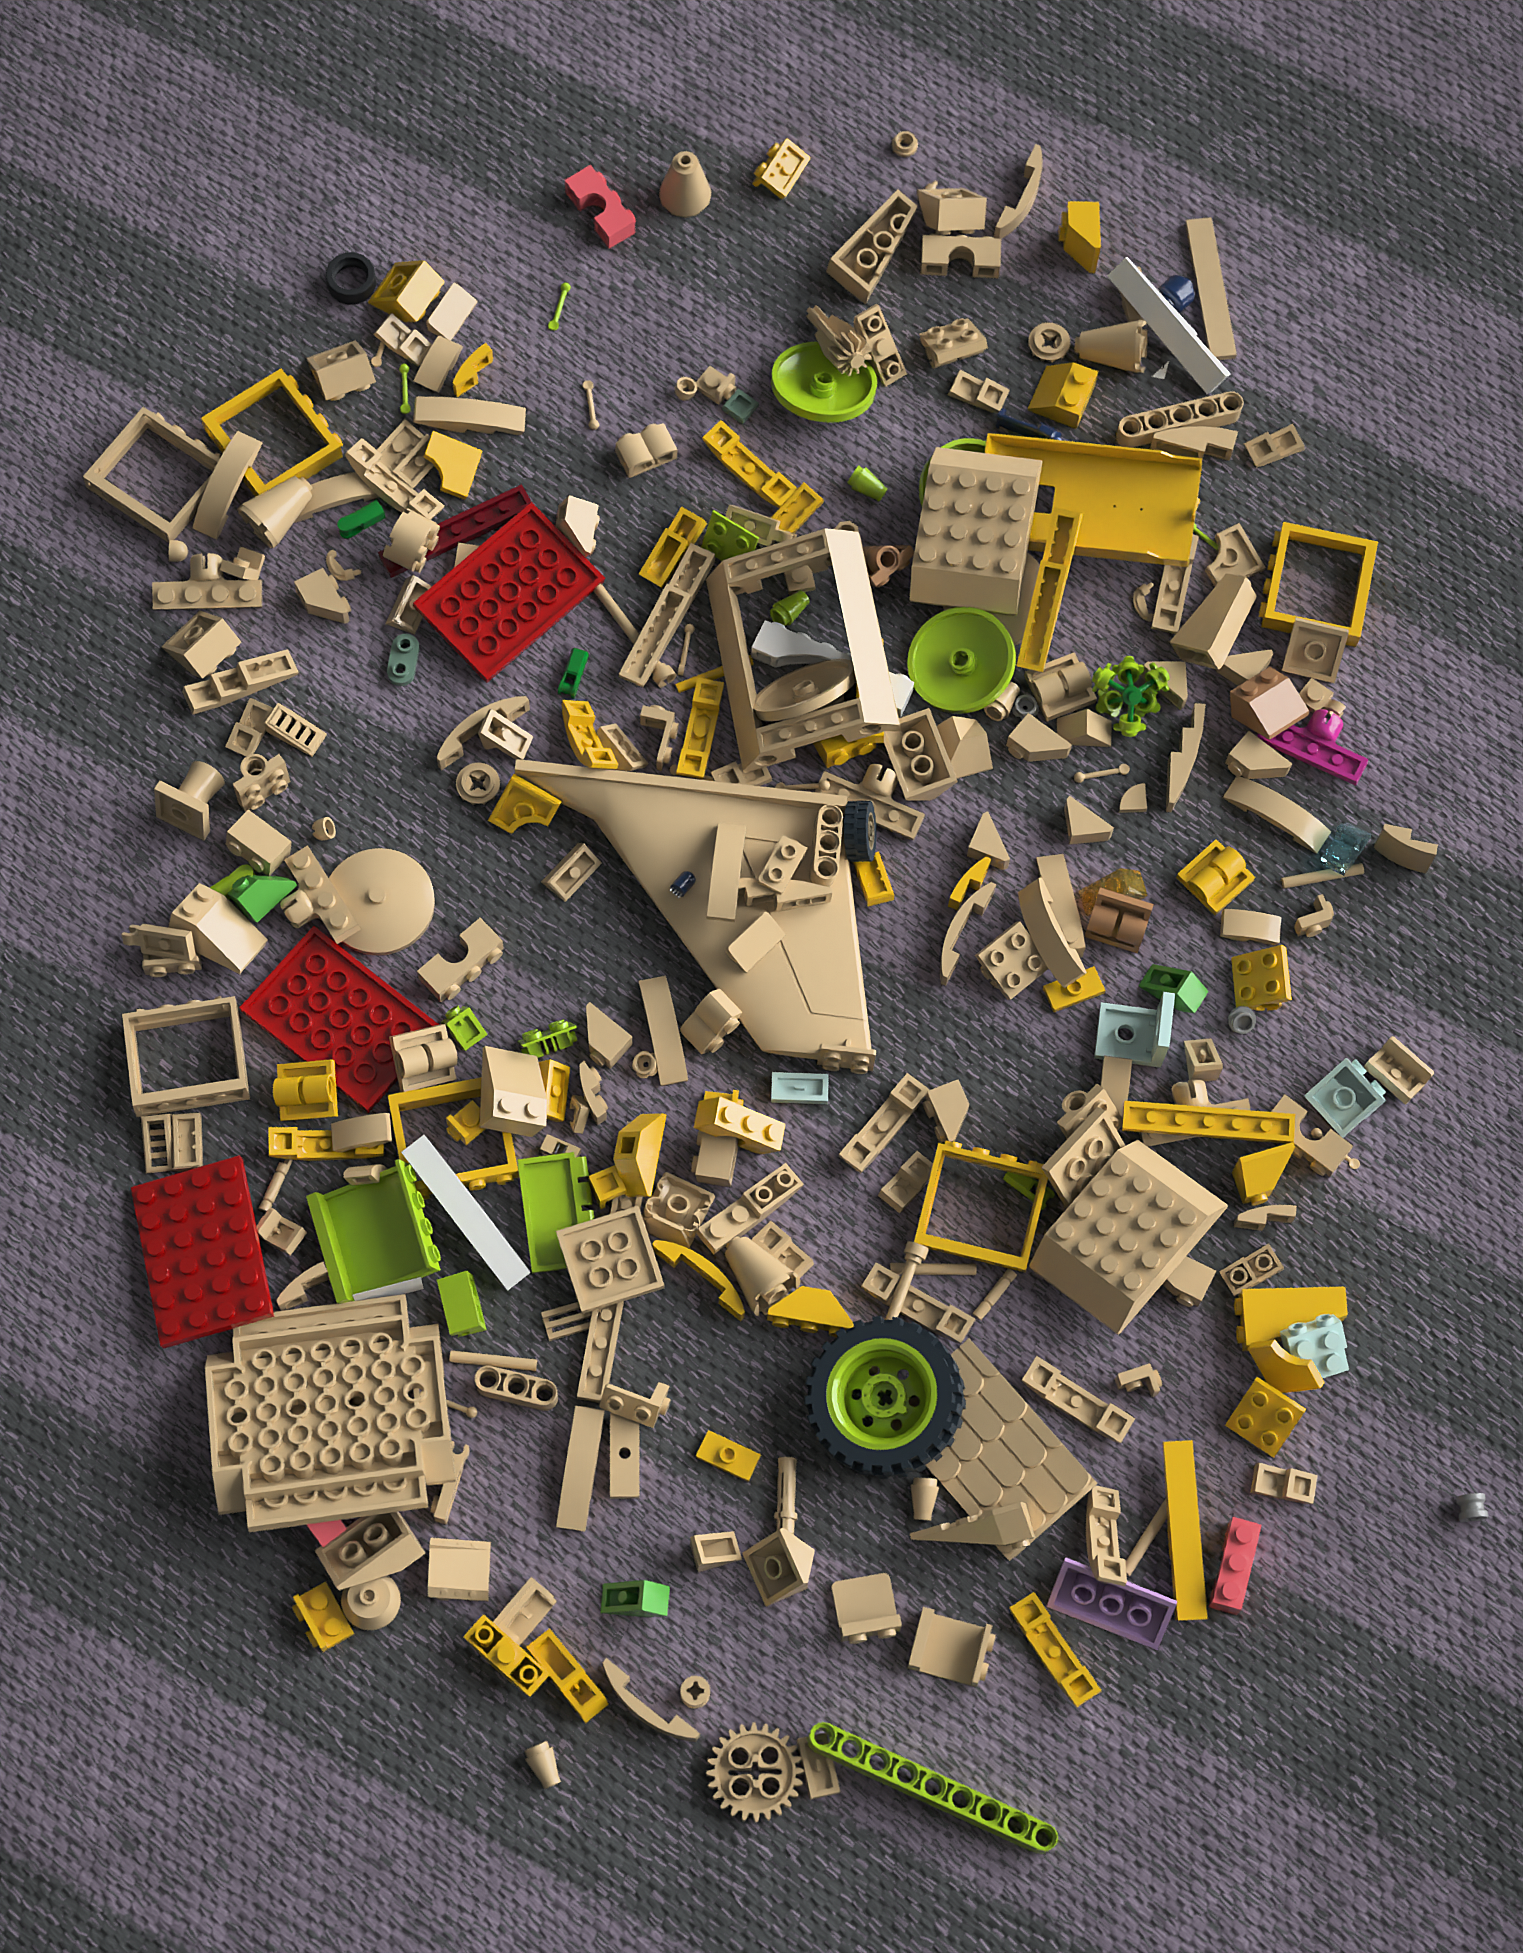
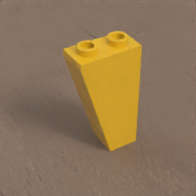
[1234,1287,1348,1351]

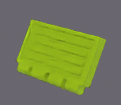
[517,1152,594,1274]

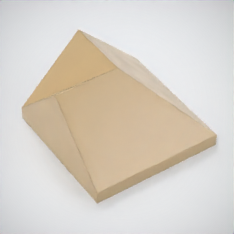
[937,716,993,779]
[742,1528,815,1607]

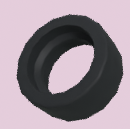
[326,252,376,305]

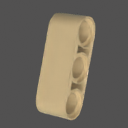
[810,804,843,887]
[475,1366,558,1411]

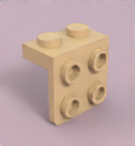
[832,1573,902,1644]

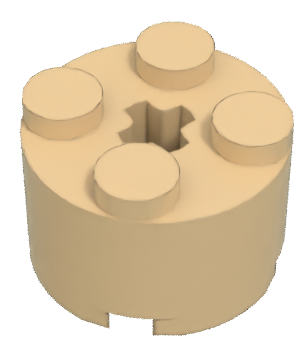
[383,508,440,573]

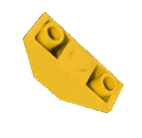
[613,1113,667,1197]
[767,1286,854,1337]
[463,1614,550,1697]

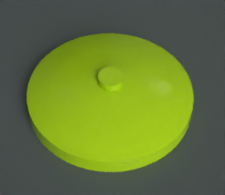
[771,341,877,423]
[907,607,1016,714]

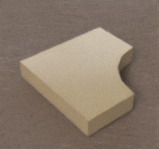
[1205,523,1266,587]

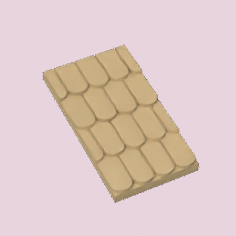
[892,1338,1098,1561]

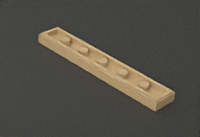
[1185,217,1237,360]

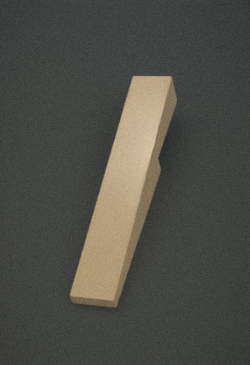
[619,543,715,687]

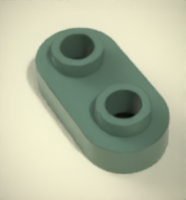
[387,634,420,686]

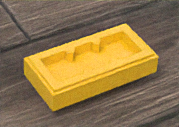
[771,482,824,533]
[853,852,894,906]
[1043,966,1106,1012]
[696,1430,761,1482]

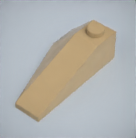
[910,1502,1035,1549]

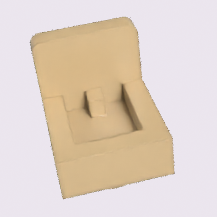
[1294,894,1334,937]
[256,1208,307,1256]

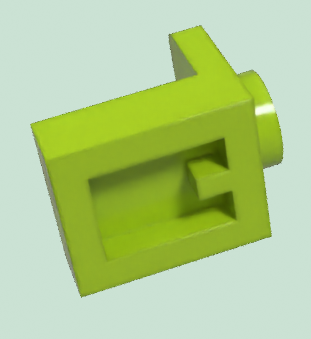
[441,1005,488,1051]

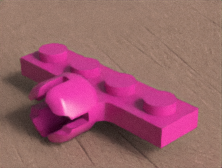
[1257,709,1368,786]

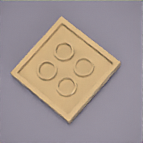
[1041,1107,1126,1209]
[556,1206,665,1314]

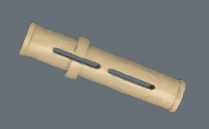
[774,1457,797,1535]

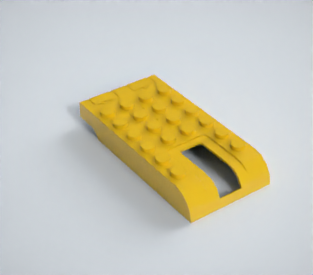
[985,433,1202,567]

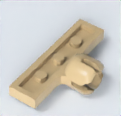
[152,553,262,610]
[815,764,925,841]
[280,845,361,944]
[1139,1079,1250,1147]

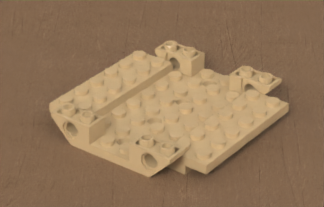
[205,1294,456,1532]

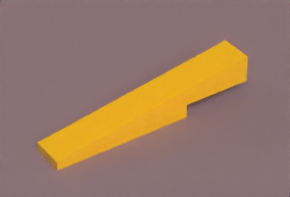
[1016,507,1083,672]
[1162,1440,1207,1621]

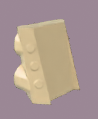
[642,1172,715,1248]
[428,1538,491,1601]

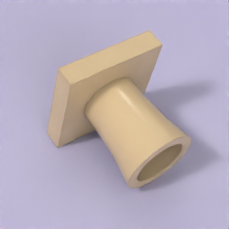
[154,761,225,841]

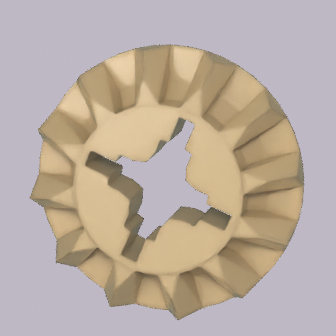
[1028,323,1070,363]
[456,763,500,805]

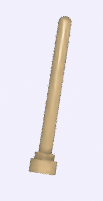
[594,584,677,688]
[869,1241,929,1375]

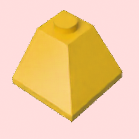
[1232,1142,1295,1206]

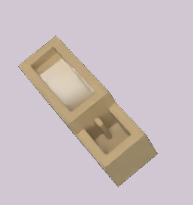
[1150,426,1238,461]

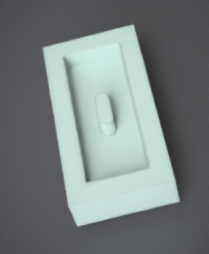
[771,1072,829,1104]

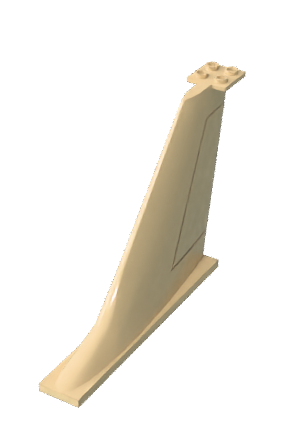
[515,759,876,1074]

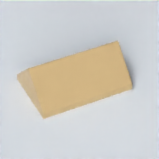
[884,708,958,801]

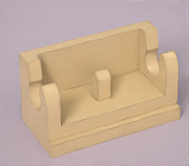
[493,1577,557,1646]

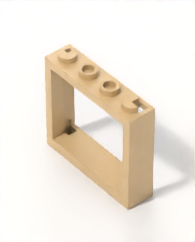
[83,407,221,543]
[122,996,250,1117]

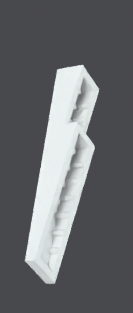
[1107,257,1230,394]
[401,1135,530,1290]

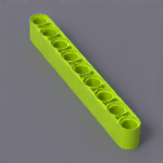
[807,1722,1058,1854]

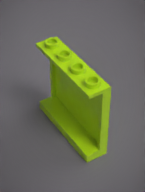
[306,1159,441,1304]

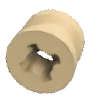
[680,1676,710,1709]

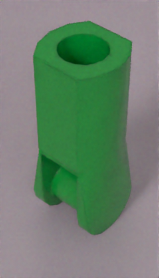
[337,500,386,539]
[557,648,589,699]

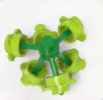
[1091,656,1170,737]

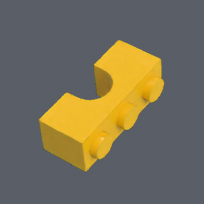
[694,1097,785,1154]

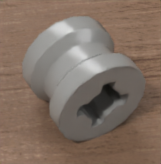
[1456,1493,1488,1522]

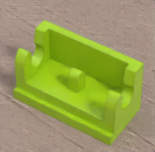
[437,1271,486,1337]

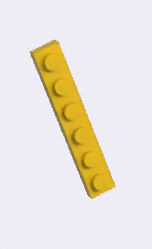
[1122,1101,1295,1144]

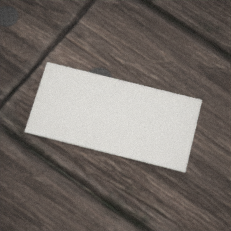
[353,1277,424,1301]

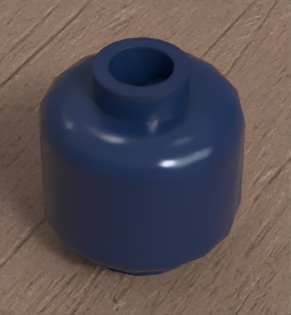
[1157,275,1195,313]

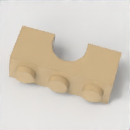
[921,234,1001,278]
[417,918,504,1002]
[1271,1095,1353,1177]

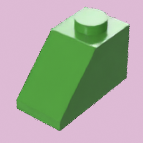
[227,875,297,922]
[1139,964,1209,1014]
[601,1580,670,1617]

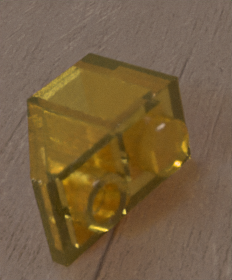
[1079,868,1148,916]

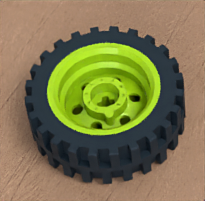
[804,1316,966,1479]

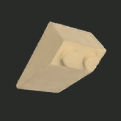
[168,883,268,974]
[480,1046,547,1137]
[315,1512,425,1590]

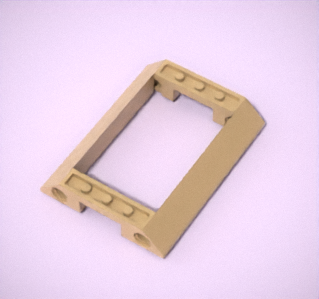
[706,529,900,773]

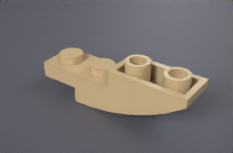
[696,1163,804,1254]

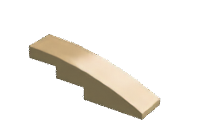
[413,397,526,435]
[182,649,298,714]
[1166,703,1206,812]
[738,878,833,912]
[556,1406,605,1531]

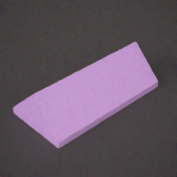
[1046,1558,1177,1650]

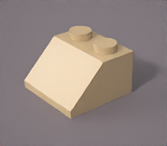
[917,188,987,235]
[307,340,376,401]
[161,611,241,679]

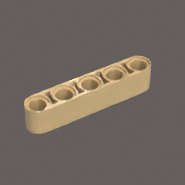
[1116,392,1243,448]

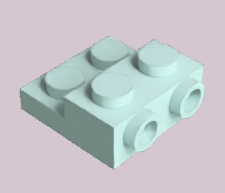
[1304,1058,1387,1138]
[1280,1314,1349,1378]

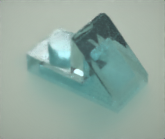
[1320,822,1371,876]

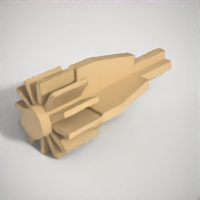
[806,306,872,376]

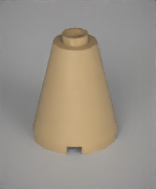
[659,151,711,217]
[1075,320,1148,373]
[237,476,313,548]
[725,1236,801,1316]

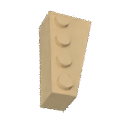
[826,190,917,304]

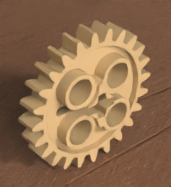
[706,1722,804,1823]

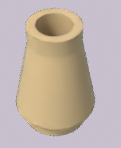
[984,682,1020,721]
[910,1477,939,1520]
[525,1741,561,1789]

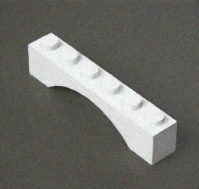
[751,620,914,718]

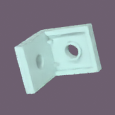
[1094,992,1175,1068]

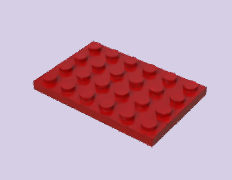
[413,502,605,683]
[240,926,439,1113]
[131,1155,274,1349]

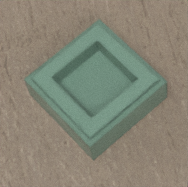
[722,388,759,424]

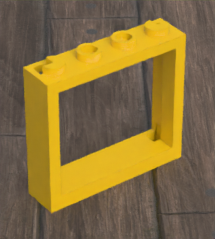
[201,369,343,497]
[1258,522,1378,647]
[388,1077,519,1200]
[914,1141,1048,1273]

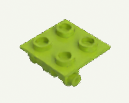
[701,510,759,561]
[517,1019,578,1058]

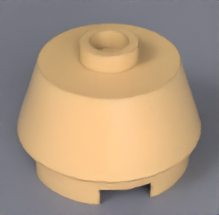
[341,1575,401,1630]

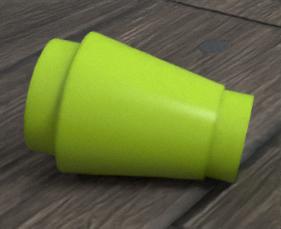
[847,466,888,502]
[770,591,810,626]

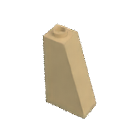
[1170,573,1257,670]

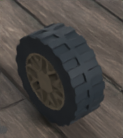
[844,801,876,862]

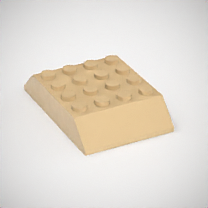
[910,447,1042,616]
[1029,1140,1228,1335]

